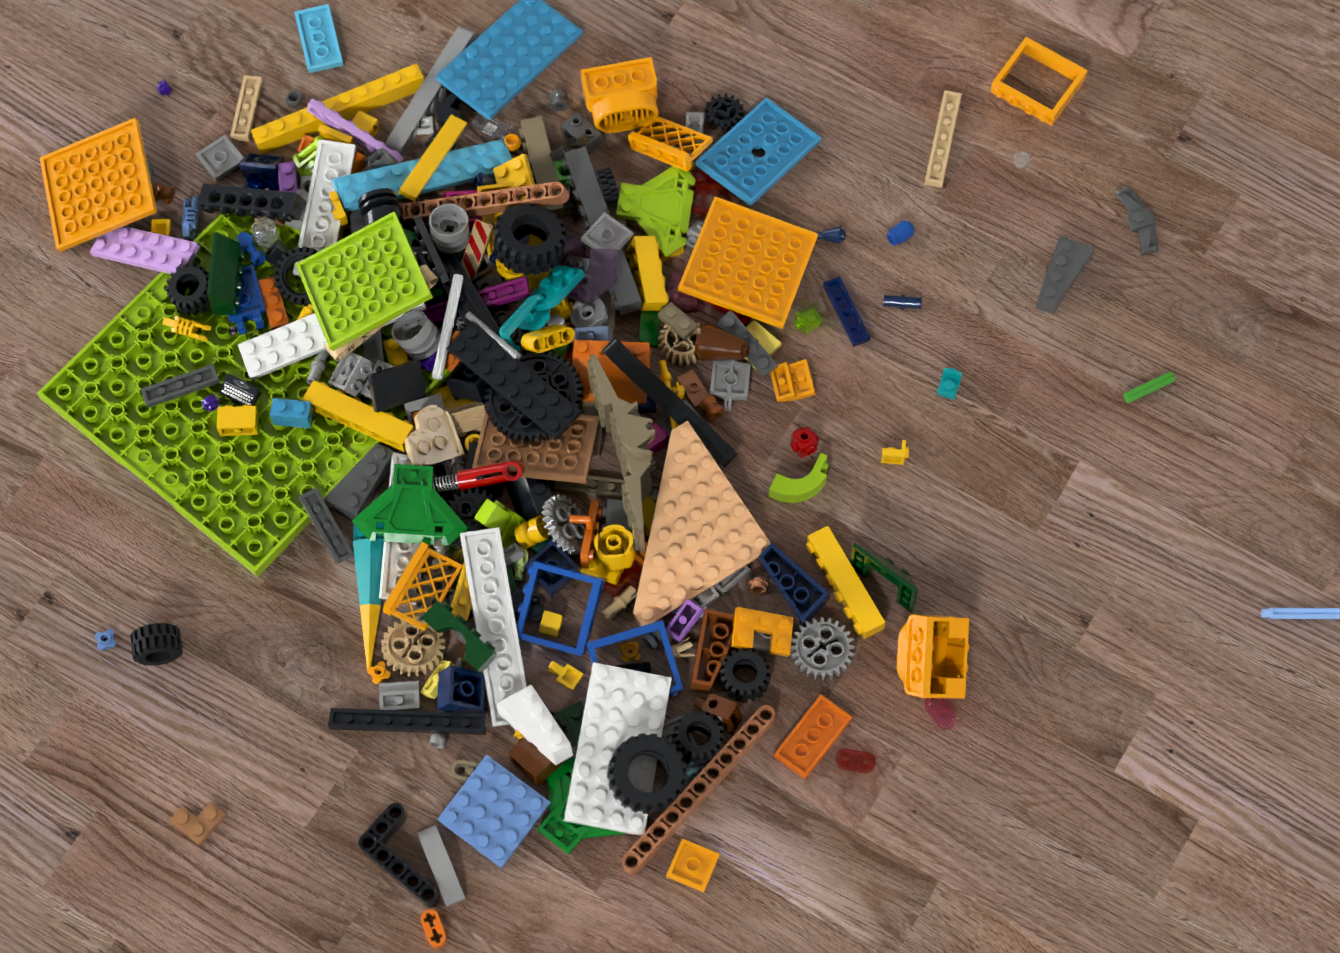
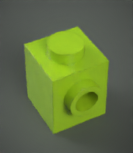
[474,499,509,529]

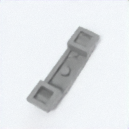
[417,825,465,907]

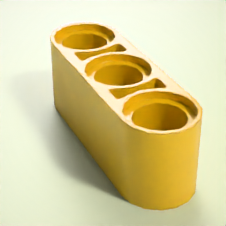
[521,324,575,353]

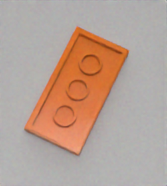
[773,694,853,780]

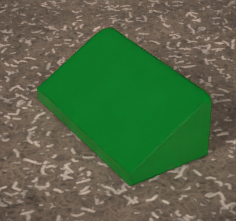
[639,311,660,347]

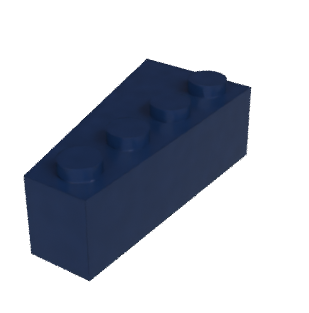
[758,542,830,627]

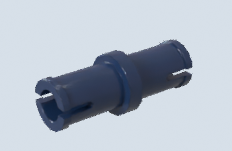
[883,294,922,309]

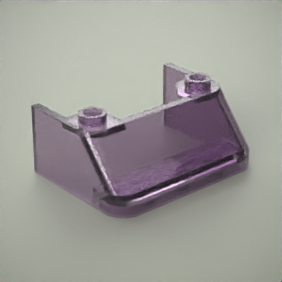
[558,237,619,304]

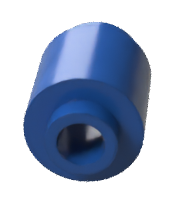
[886,220,914,246]

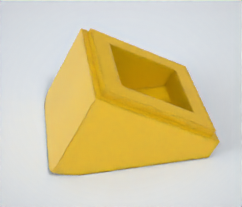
[539,610,563,638]

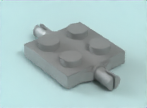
[710,360,751,411]

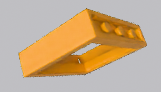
[991,37,1088,126]

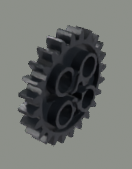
[447,488,498,549]

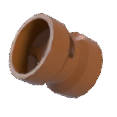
[152,182,175,204]
[698,395,724,422]

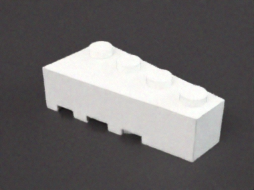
[497,685,573,765]

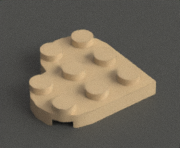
[404,405,464,466]

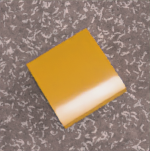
[770,359,816,402]

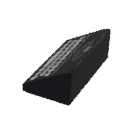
[219,373,262,406]

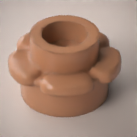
[749,577,768,594]

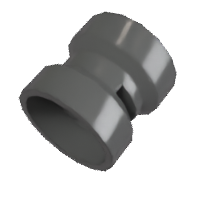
[641,630,668,650]

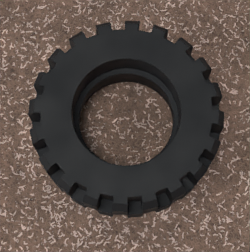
[493,204,566,276]
[607,733,687,814]

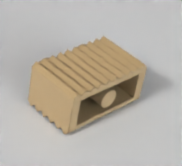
[446,401,486,437]

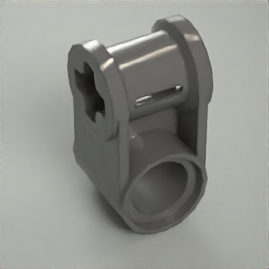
[363,148,397,171]

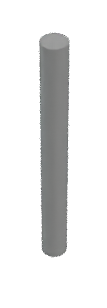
[465,311,521,360]

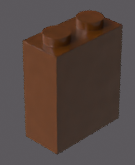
[508,738,572,786]

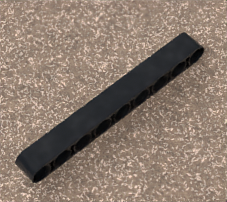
[602,337,738,468]

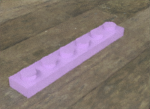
[307,98,404,163]

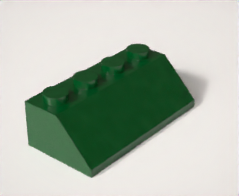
[207,232,246,316]

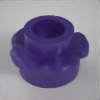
[156,79,173,96]
[202,395,220,412]

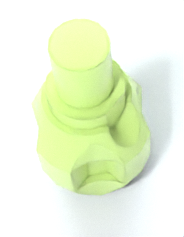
[511,546,529,581]

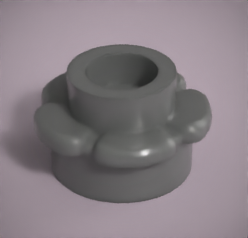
[286,91,303,108]

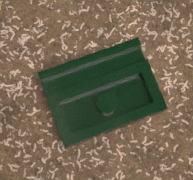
[554,701,584,749]

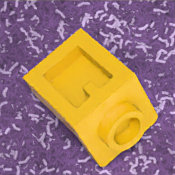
[881,440,909,465]

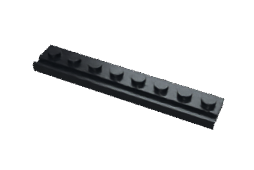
[415,228,500,335]

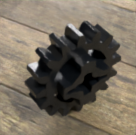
[705,93,744,131]

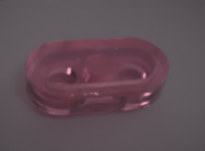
[924,698,956,730]

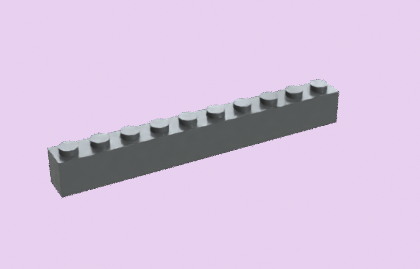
[562,147,642,315]

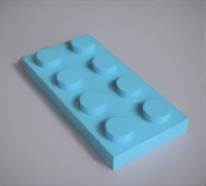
[294,4,344,73]

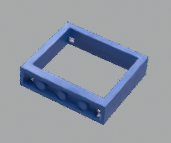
[516,560,605,656]
[586,620,683,697]

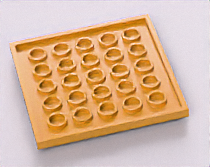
[40,118,157,252]
[677,196,818,329]

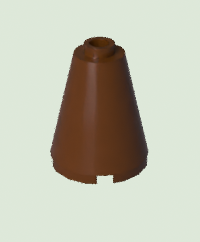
[695,324,750,361]

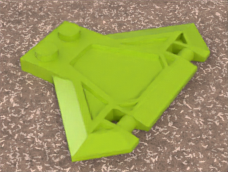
[615,166,695,257]

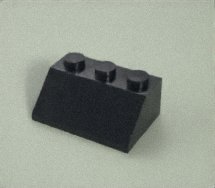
[505,477,553,522]

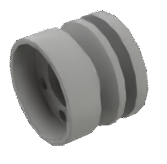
[429,204,470,254]
[392,309,441,360]

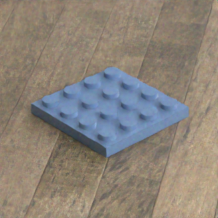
[437,755,551,869]

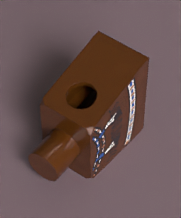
[694,693,743,735]

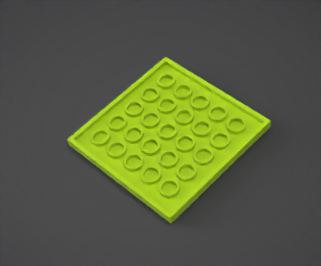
[295,211,433,351]

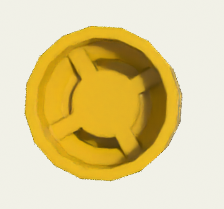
[514,516,551,549]

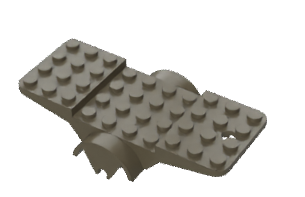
[587,354,657,554]

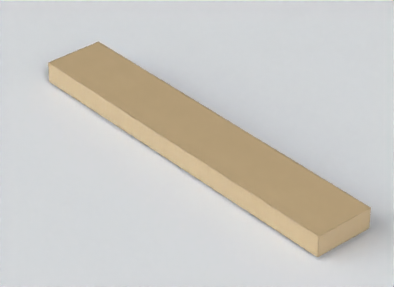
[924,90,962,188]

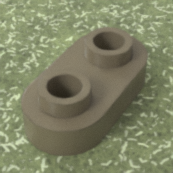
[451,760,480,782]

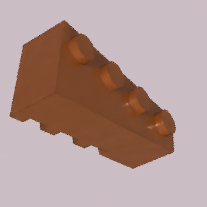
[689,609,734,694]

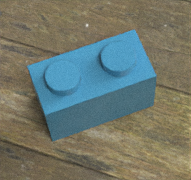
[270,398,314,429]

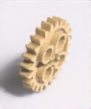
[381,616,445,676]

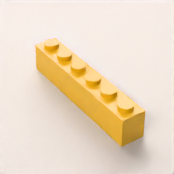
[302,380,415,453]
[806,526,885,639]

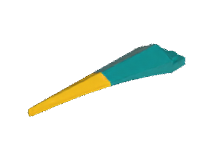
[353,523,385,670]

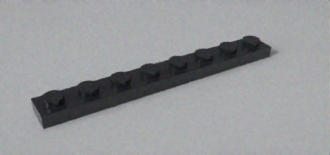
[328,708,488,735]

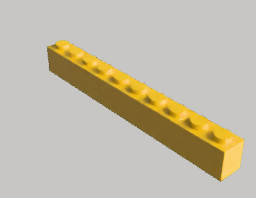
[251,63,424,154]

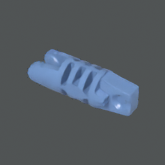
[182,196,200,241]

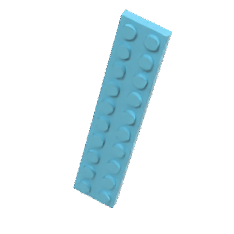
[332,139,512,212]

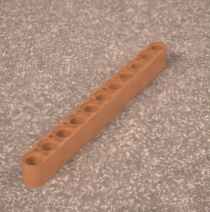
[398,182,569,227]
[622,705,775,875]

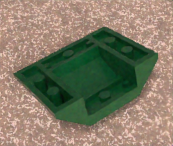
[850,543,918,613]

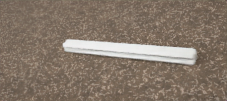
[432,274,463,380]

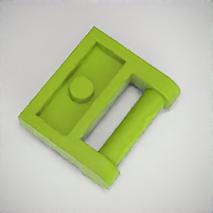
[292,135,324,178]

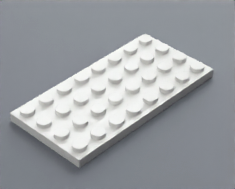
[564,662,672,836]

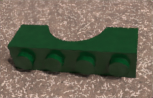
[421,600,498,673]

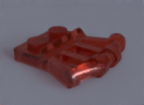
[691,170,733,216]

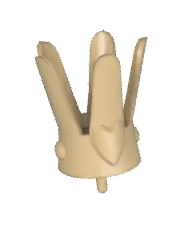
[665,636,696,660]

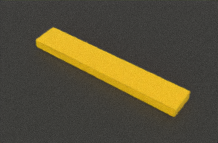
[398,115,467,202]

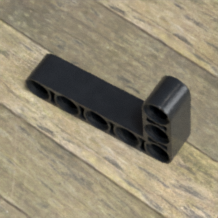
[358,803,439,908]

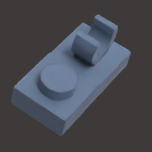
[573,326,611,345]

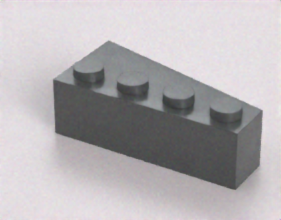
[1035,237,1095,314]
[323,443,394,520]

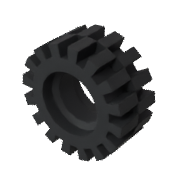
[595,167,619,203]

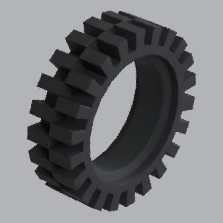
[273,246,319,306]

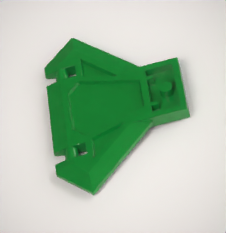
[352,464,468,546]
[537,757,628,855]

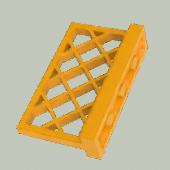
[628,116,713,172]
[383,542,463,631]

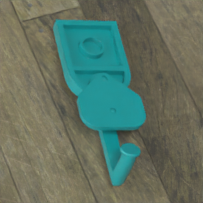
[499,265,585,352]

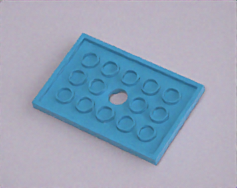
[696,97,821,206]

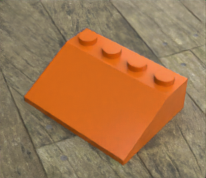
[572,340,651,404]

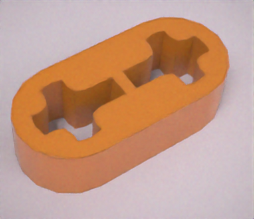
[421,909,447,949]

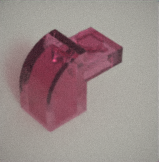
[666,272,698,313]

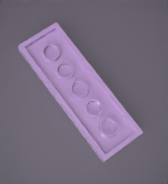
[90,226,200,274]

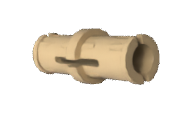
[602,585,637,621]

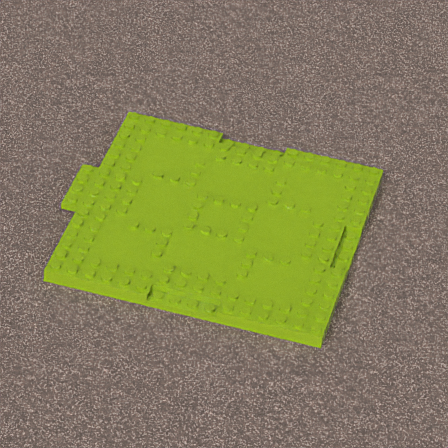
[37,213,451,577]

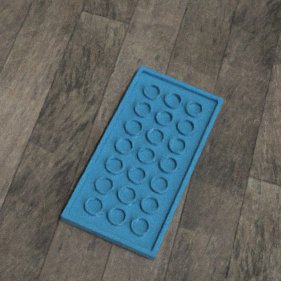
[436,0,583,121]

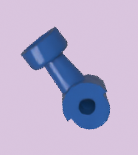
[237,232,266,266]

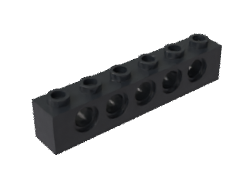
[197,184,305,222]

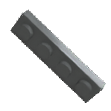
[413,216,449,283]
[717,310,778,378]
[141,364,220,408]
[298,488,354,565]

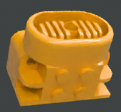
[581,57,658,133]
[897,615,969,698]

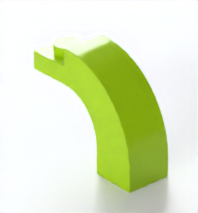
[769,453,829,503]

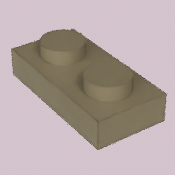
[658,302,698,340]

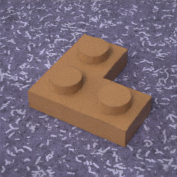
[169,801,227,847]

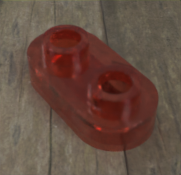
[835,748,876,773]

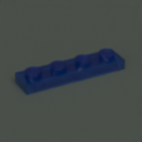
[823,276,870,347]

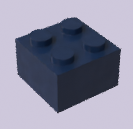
[524,540,580,598]
[437,665,485,713]

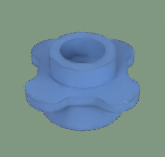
[95,629,116,650]

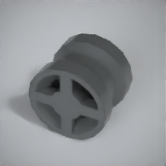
[550,90,569,112]

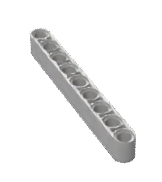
[385,26,477,157]

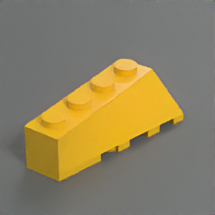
[624,236,669,311]

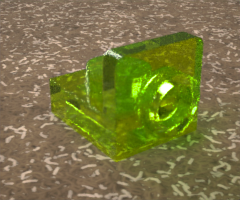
[793,307,823,335]

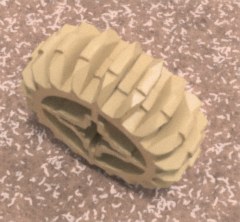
[658,319,703,367]

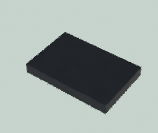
[367,359,426,412]

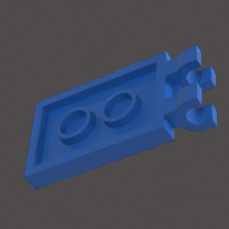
[228,265,266,335]

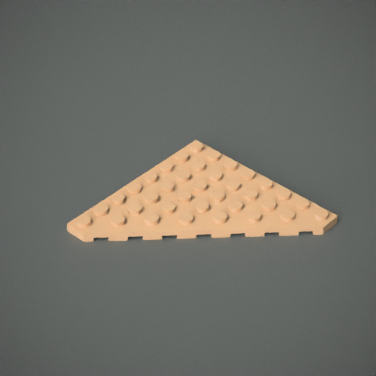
[633,421,770,626]

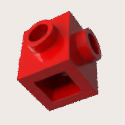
[790,426,819,459]

